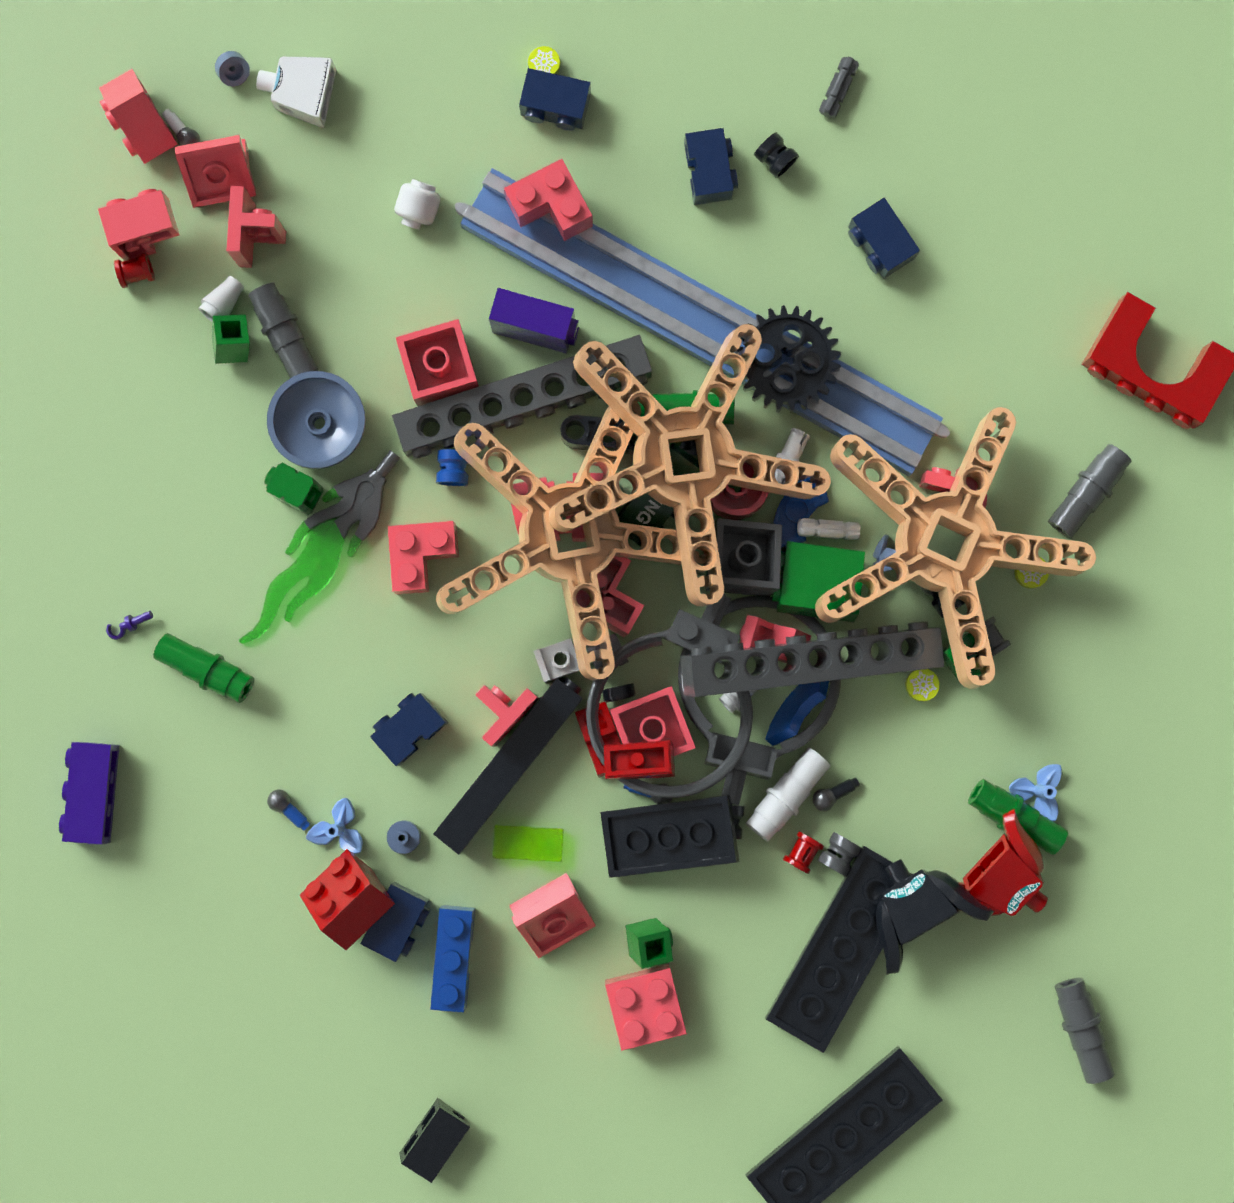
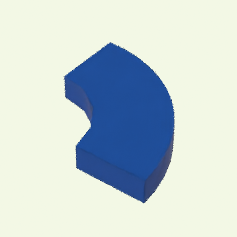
[773,477,829,549]
[765,681,829,746]

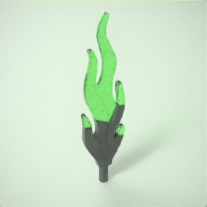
[239,450,400,644]

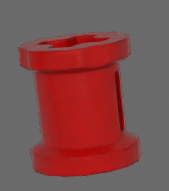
[114,252,155,288]
[783,831,824,874]

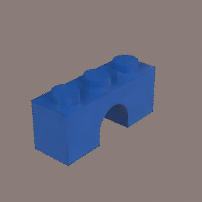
[430,905,475,1013]

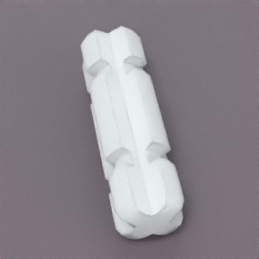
[797,518,861,540]

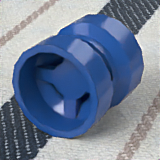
[436,449,469,486]

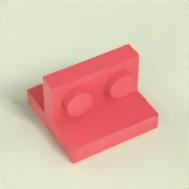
[175,135,256,208]
[226,186,286,268]
[475,685,540,747]
[509,873,596,958]

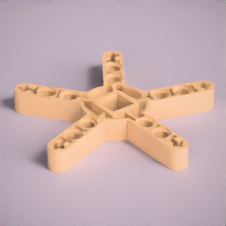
[548,324,831,607]
[436,401,706,680]
[815,407,1096,689]

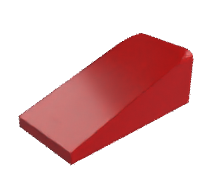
[604,740,675,779]

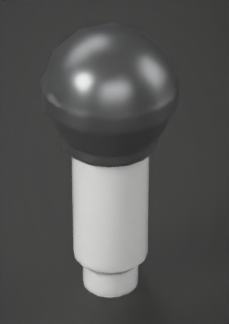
[162,109,200,146]

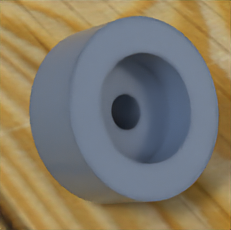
[215,51,250,87]
[387,820,421,854]

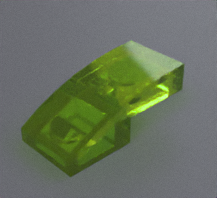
[492,825,564,862]

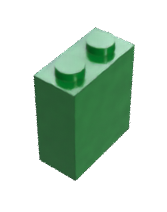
[772,541,865,623]

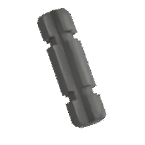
[819,56,859,118]

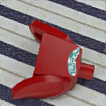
[959,809,1048,916]

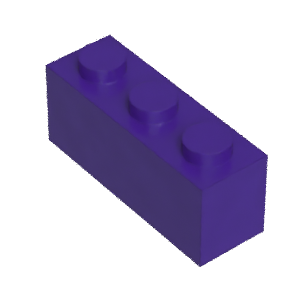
[59,742,120,845]

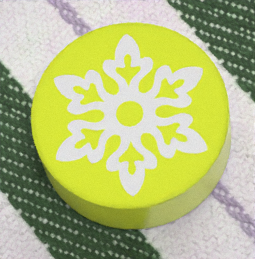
[528,46,560,74]
[1014,557,1049,589]
[905,669,940,701]

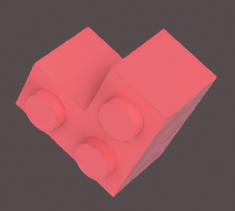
[99,69,178,164]
[504,159,593,241]
[98,189,180,261]
[388,521,459,595]
[576,556,644,637]

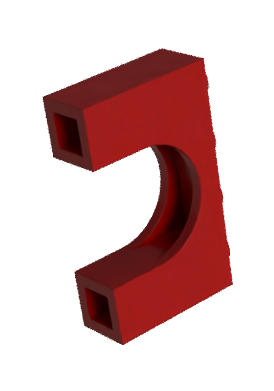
[1081,292,1234,429]

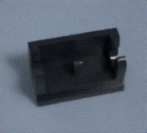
[399,1098,470,1183]

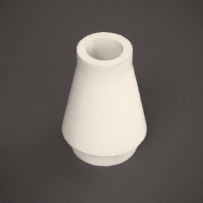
[198,276,244,322]

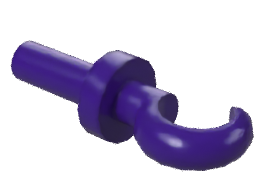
[106,611,153,640]

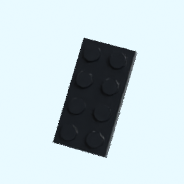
[600,795,739,878]

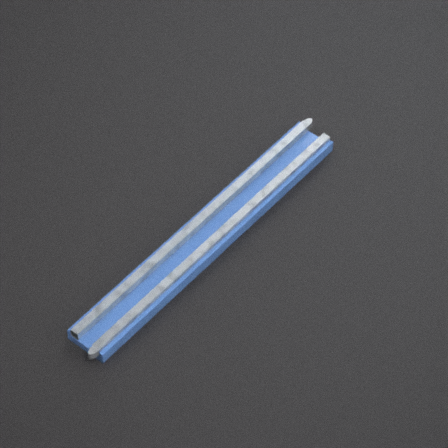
[455,168,950,476]

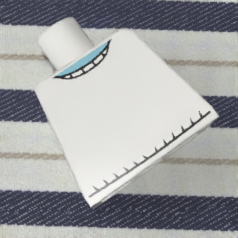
[256,56,337,128]

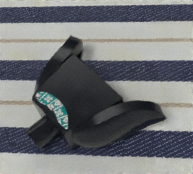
[875,859,994,975]

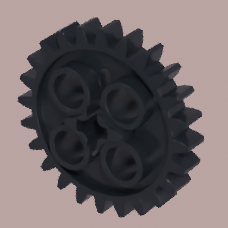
[735,305,841,413]

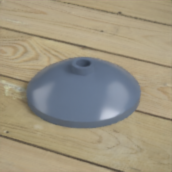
[267,371,366,469]

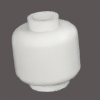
[394,179,441,230]

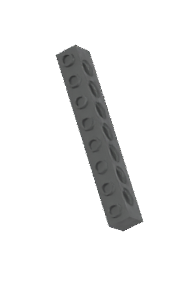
[392,335,652,459]
[680,622,944,697]

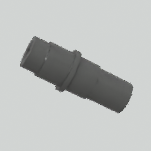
[248,282,318,378]
[1048,444,1132,539]
[1054,978,1115,1084]

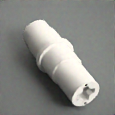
[746,747,831,842]

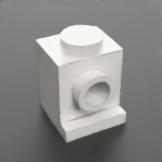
[533,638,580,683]

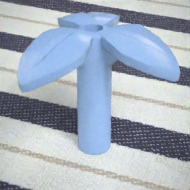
[1009,764,1062,821]
[306,798,363,854]

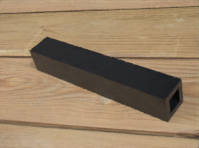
[433,677,583,855]

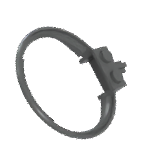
[586,594,753,798]
[678,596,841,806]

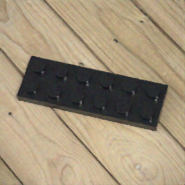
[765,845,912,1053]
[746,1046,943,1203]

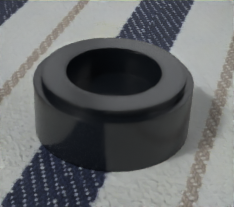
[602,683,636,703]

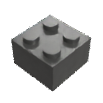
[706,518,782,597]

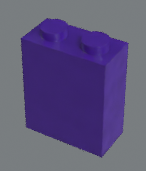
[489,288,580,354]

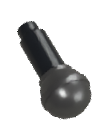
[813,777,860,811]

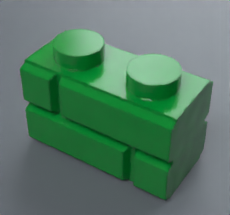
[264,462,324,515]

